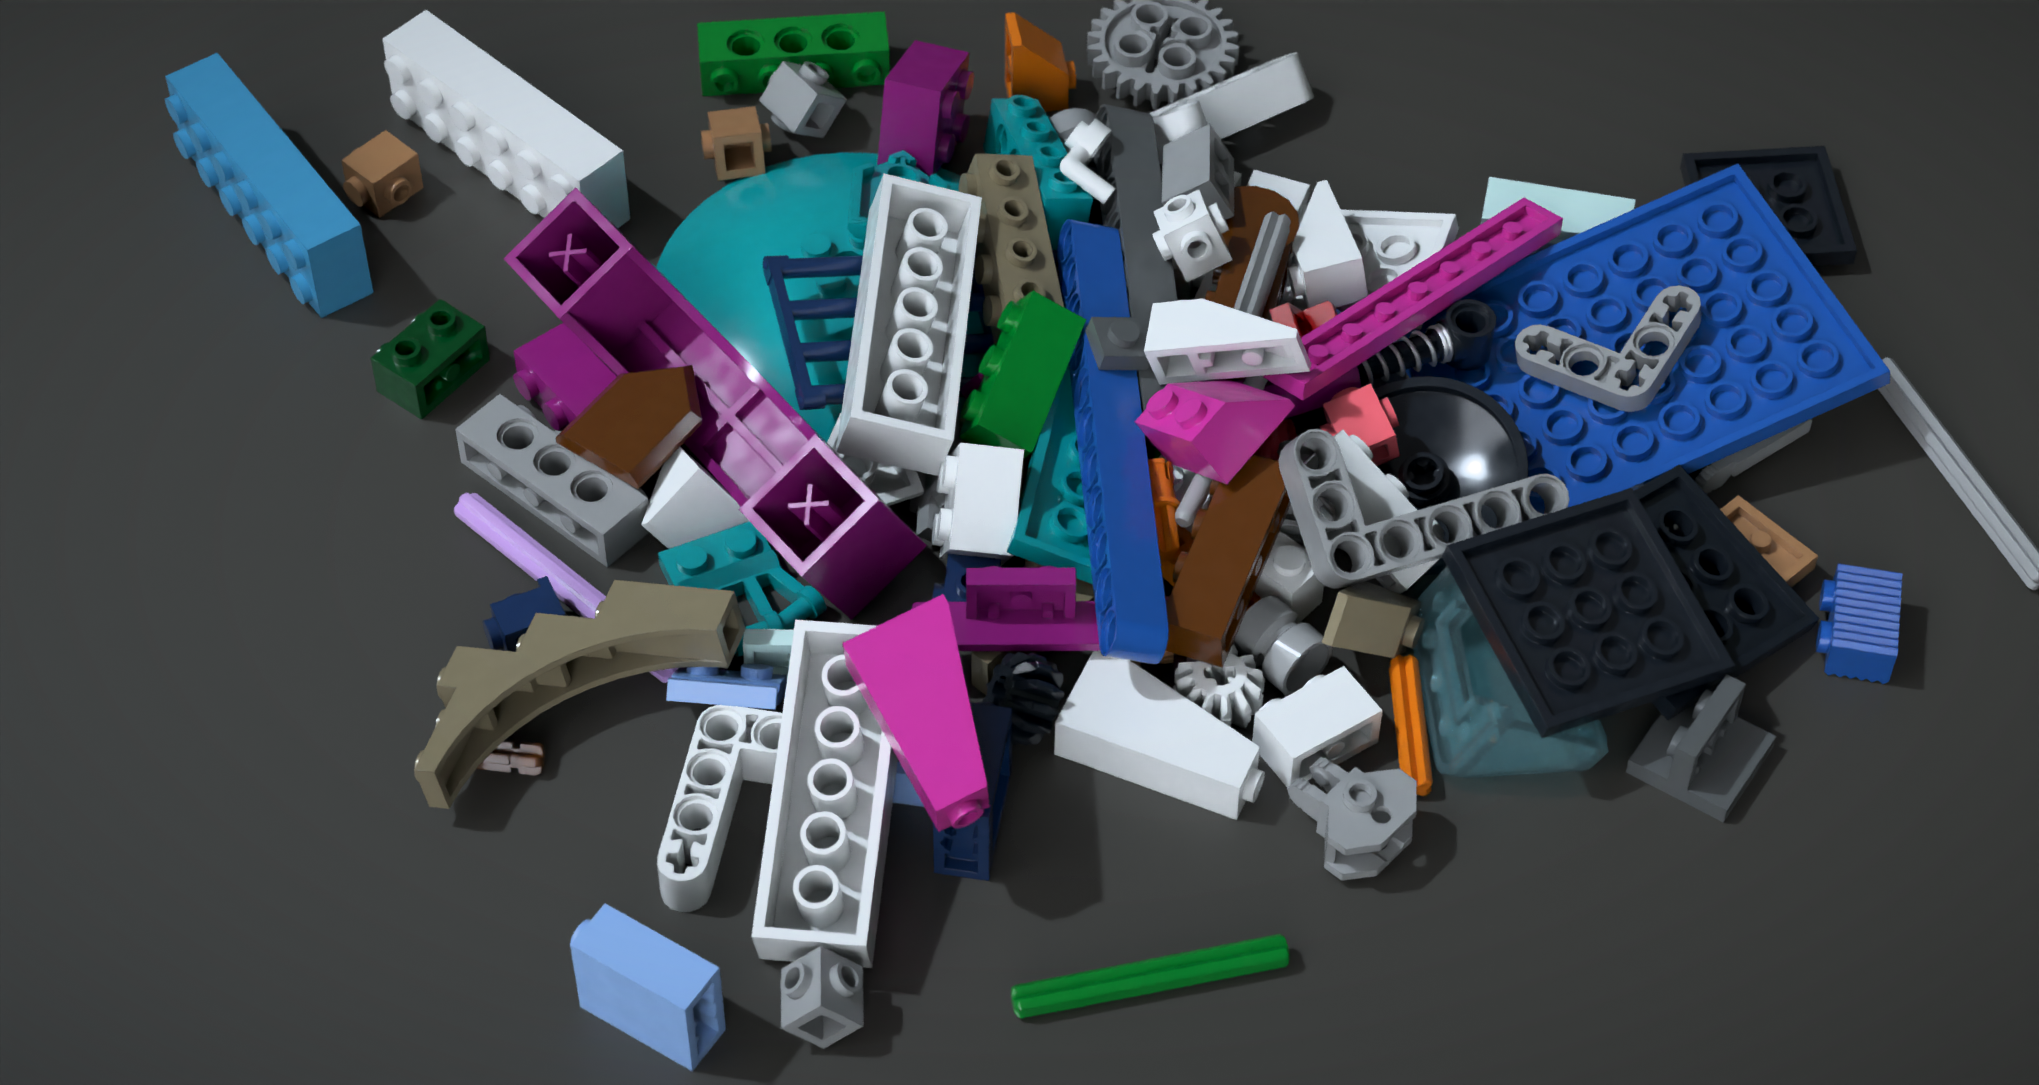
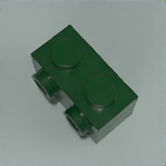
[370,299,490,420]

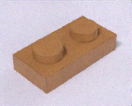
[1720,495,1818,587]

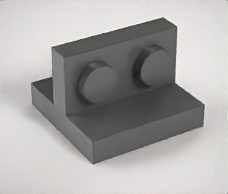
[1626,674,1777,823]

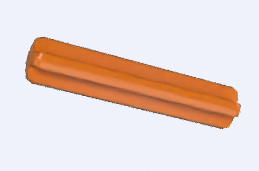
[1389,655,1433,797]

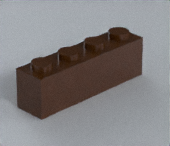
[1165,454,1291,668]

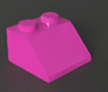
[1135,380,1295,484]

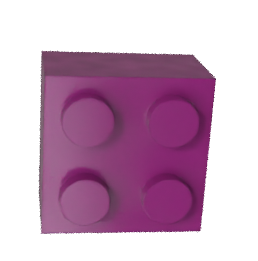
[877,40,974,177]

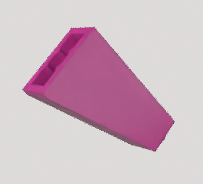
[842,594,989,832]

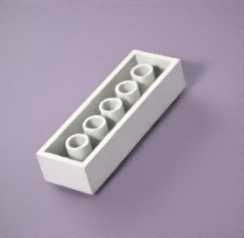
[383,10,630,228]
[836,173,982,476]
[752,620,898,968]

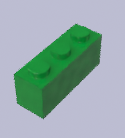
[958,290,1086,459]

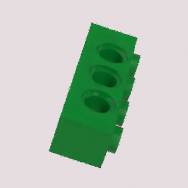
[697,11,890,96]

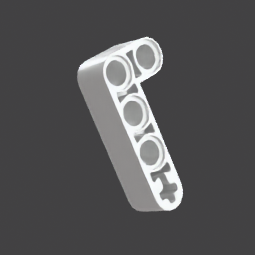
[1149,52,1314,164]
[657,705,783,912]

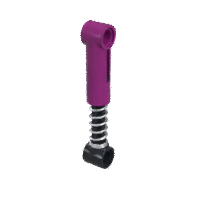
[1201,299,1497,419]

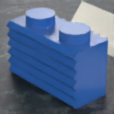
[1816,563,1903,684]

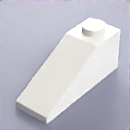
[1287,180,1368,308]
[1144,299,1311,385]

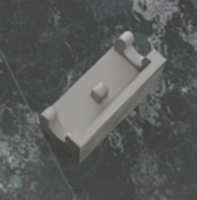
[1162,124,1234,220]

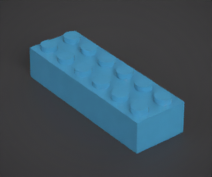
[165,53,373,318]

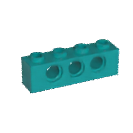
[983,95,1093,250]

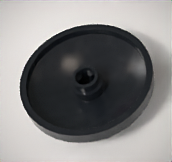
[1374,376,1529,575]

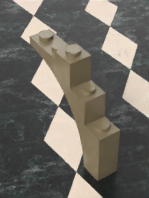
[414,580,746,809]

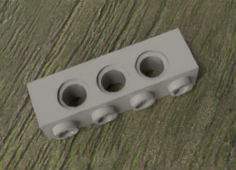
[455,394,649,568]

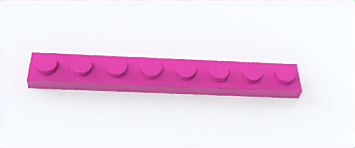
[1263,198,1563,401]

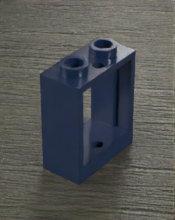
[933,702,1012,881]

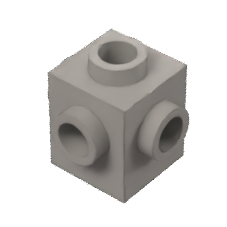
[780,946,864,1049]

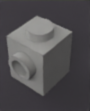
[759,61,847,138]

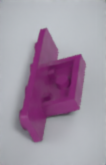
[912,566,1100,651]

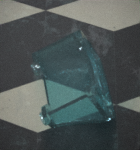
[1413,567,1608,778]

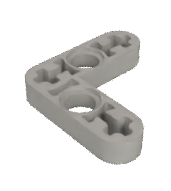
[1515,285,1701,412]

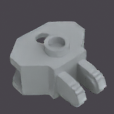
[1287,756,1417,881]

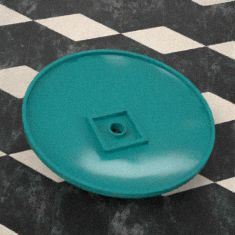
[656,153,986,442]

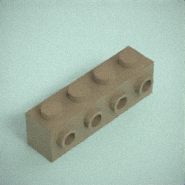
[959,153,1064,346]

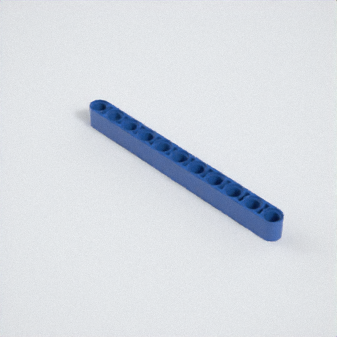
[1057,219,1169,664]

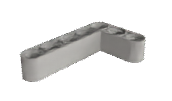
[1278,429,1569,589]

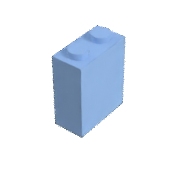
[570,904,726,1071]

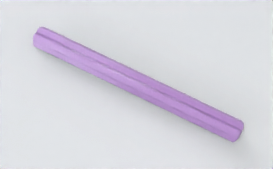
[454,493,678,683]

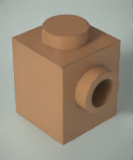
[701,106,772,181]
[341,130,424,218]

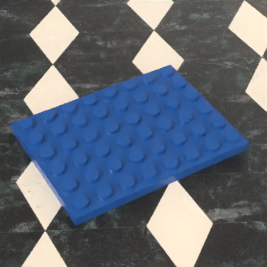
[1398,164,1890,514]

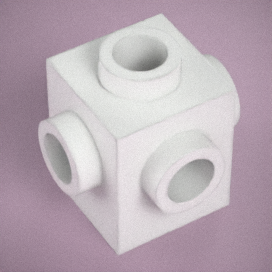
[1152,189,1232,282]

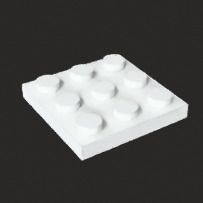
[1281,210,1459,330]

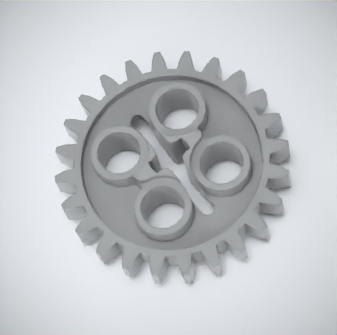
[1087,0,1239,110]

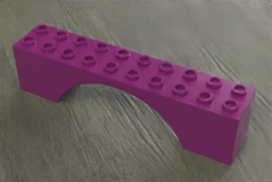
[503,187,927,620]

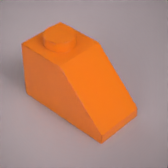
[1005,12,1076,112]

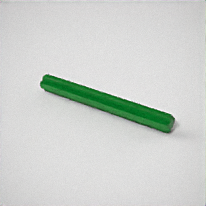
[1011,934,1290,1018]

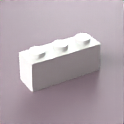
[1304,430,1447,593]

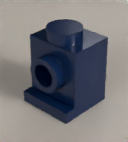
[482,576,566,652]

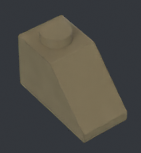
[1322,581,1424,658]

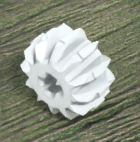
[1173,644,1265,729]

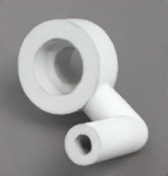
[1060,119,1116,204]

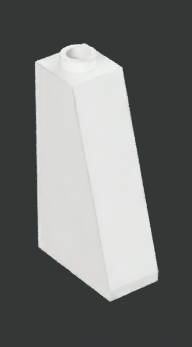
[1054,651,1265,820]

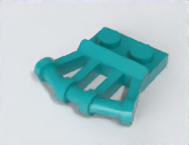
[658,521,826,657]

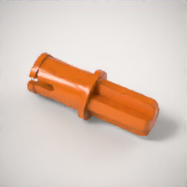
[1148,458,1180,562]

